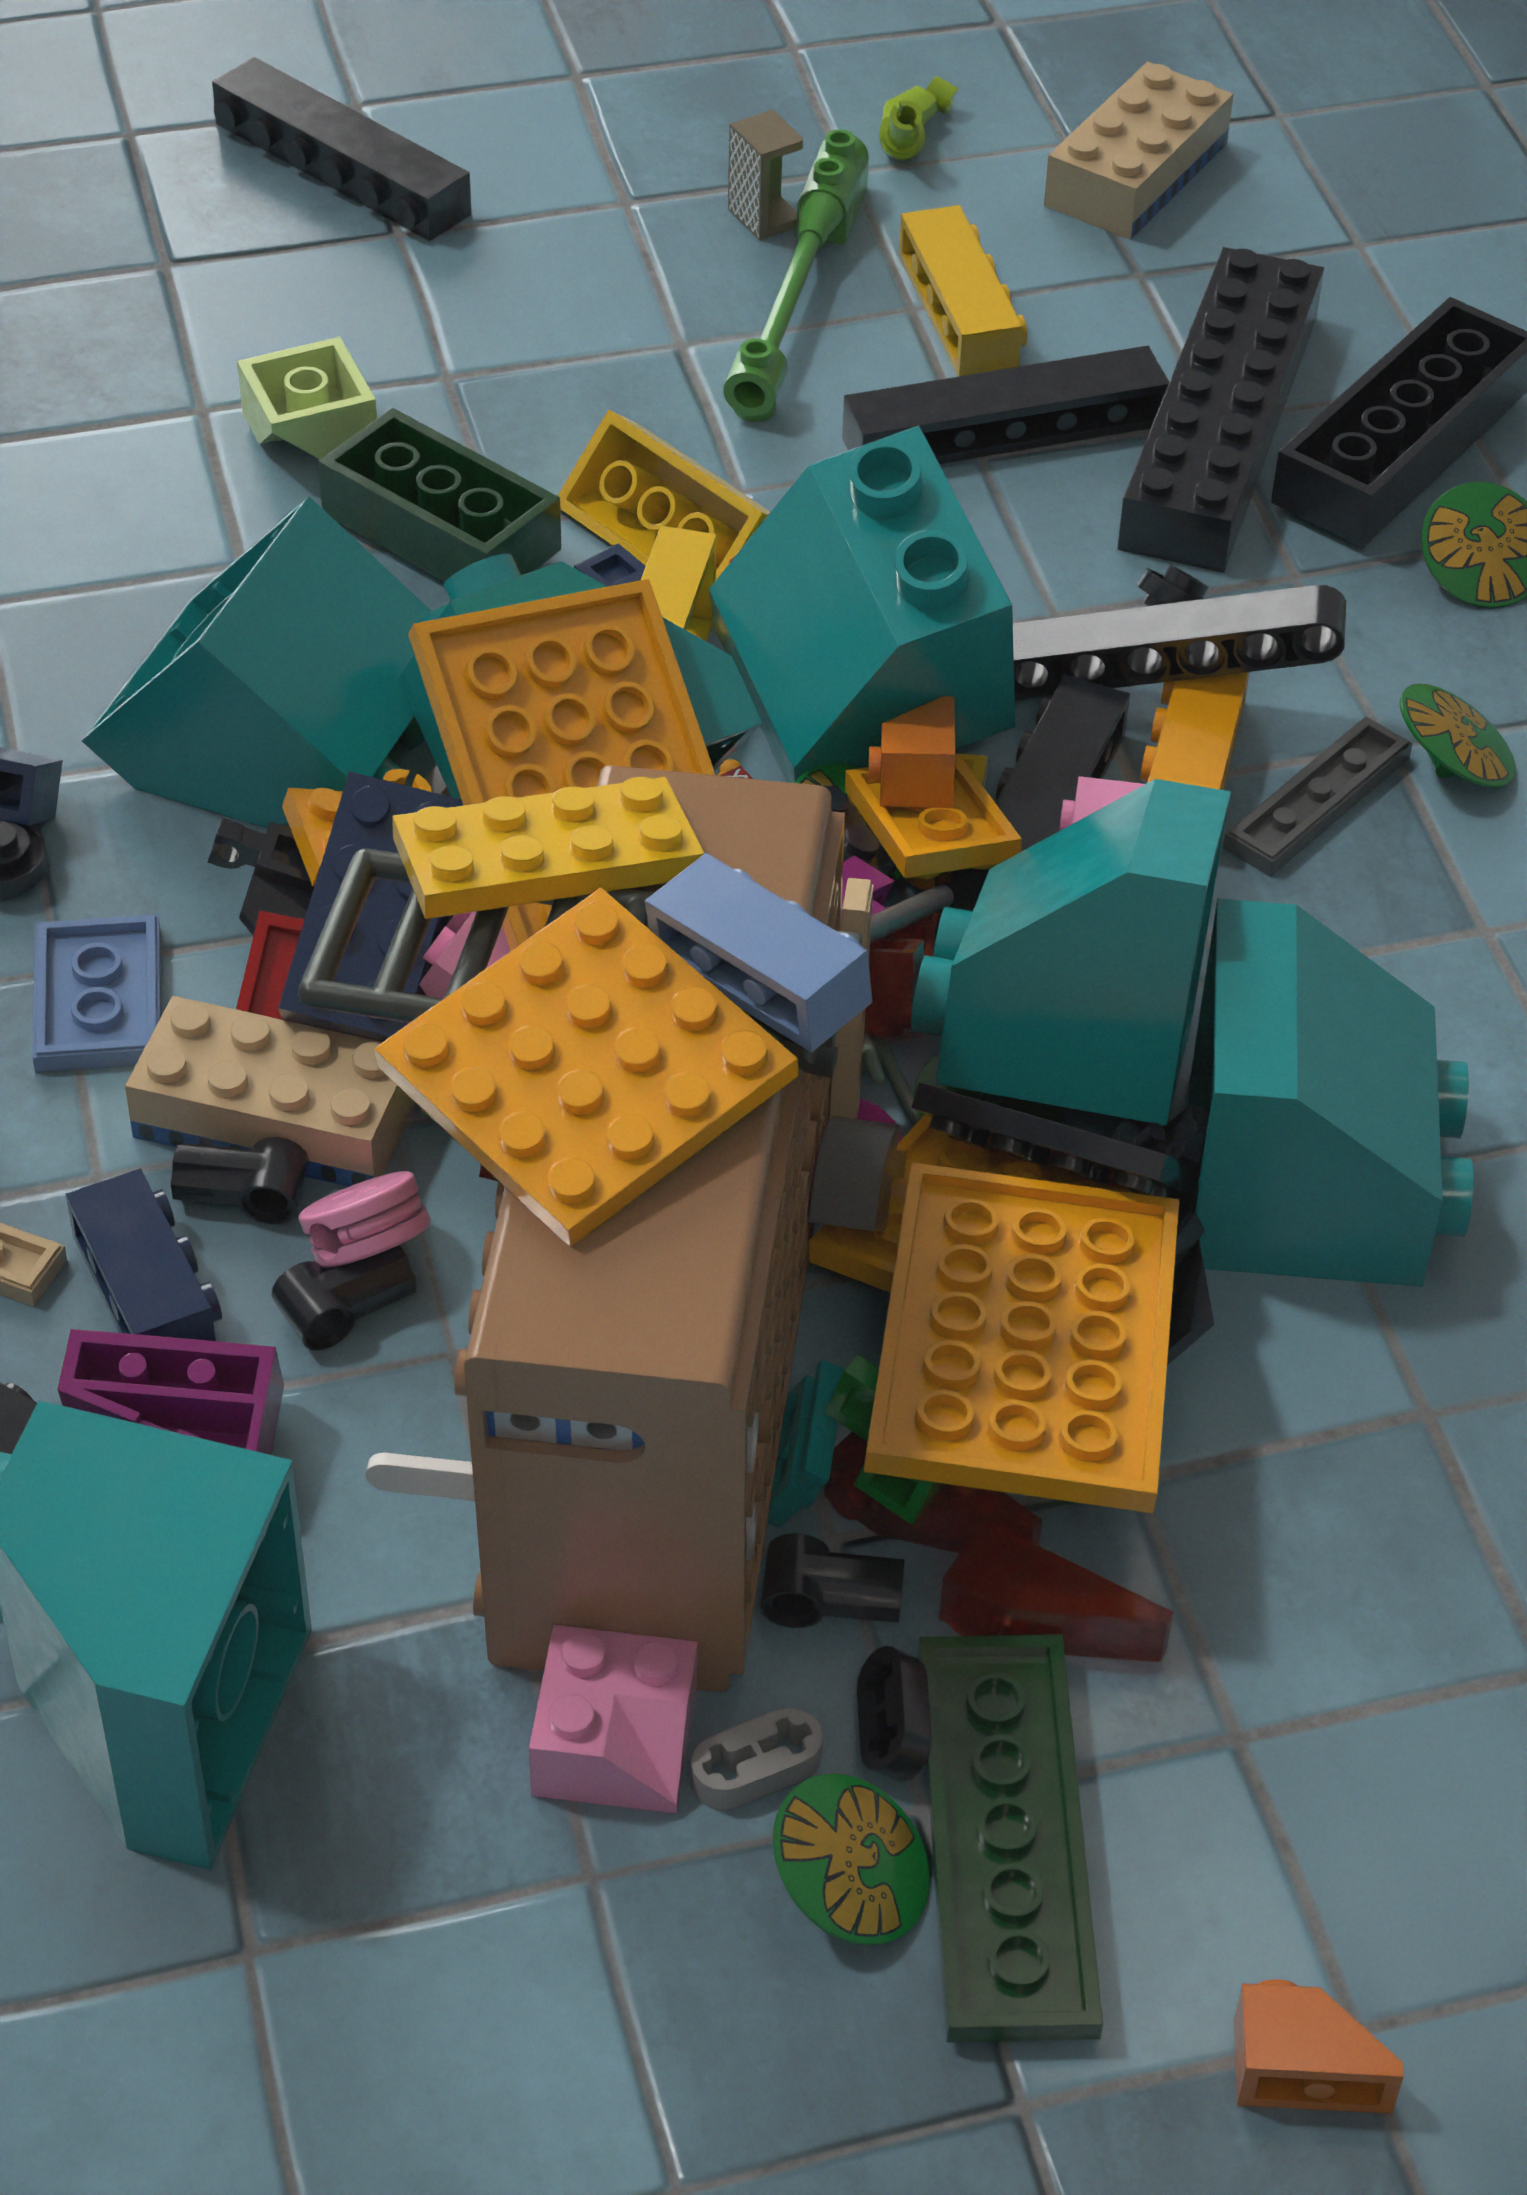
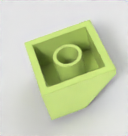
[237,337,377,459]

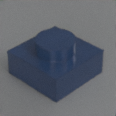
[574,543,646,587]

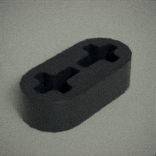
[857,1646,932,1782]

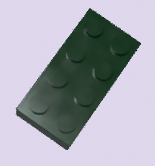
[318,408,562,581]

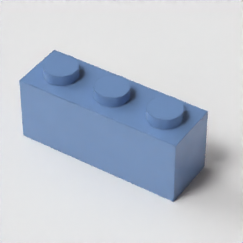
[645,853,872,1053]

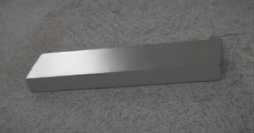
[1223,716,1413,877]

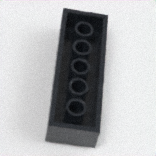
[1271,297,1527,547]

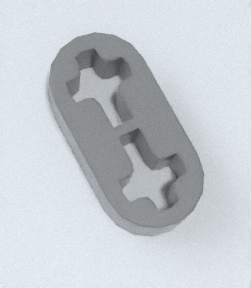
[691,1708,823,1810]

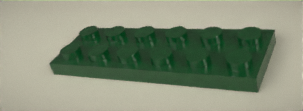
[918,1634,1103,2043]

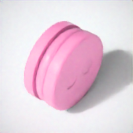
[299,1171,431,1268]

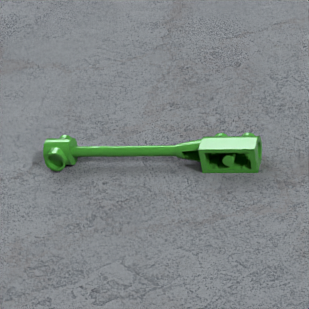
[723,129,869,422]

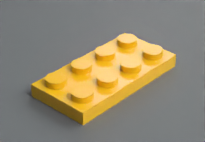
[392,776,705,919]

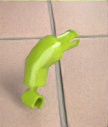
[879,76,959,160]

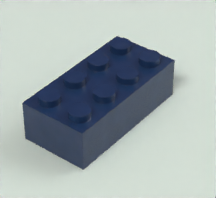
[278,771,463,1042]

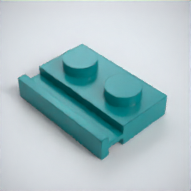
[768,1359,845,1528]

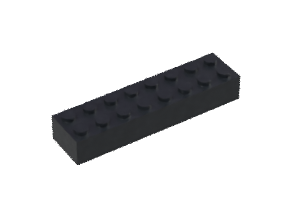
[1117,247,1325,573]

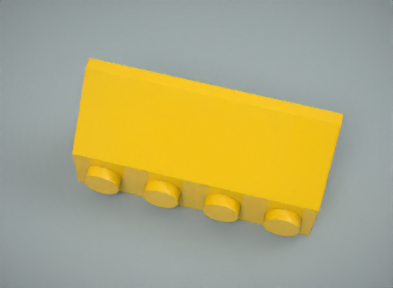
[558,409,770,580]

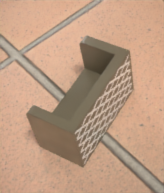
[728,109,803,240]

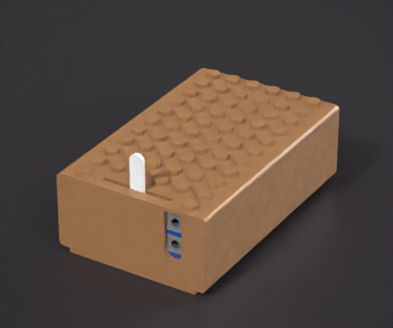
[365,766,845,1692]

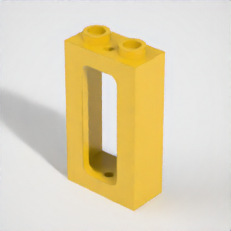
[641,526,716,642]

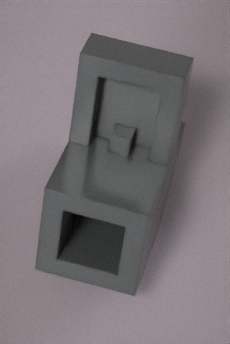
[808,1116,907,1231]

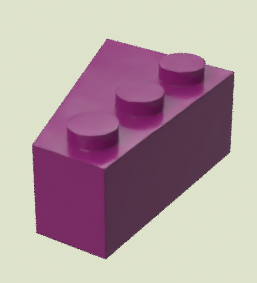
[57,1329,284,1455]

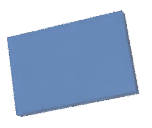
[32,914,162,1073]

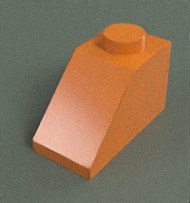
[868,696,955,808]
[1234,1979,1404,2114]

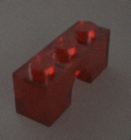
[865,913,942,1036]

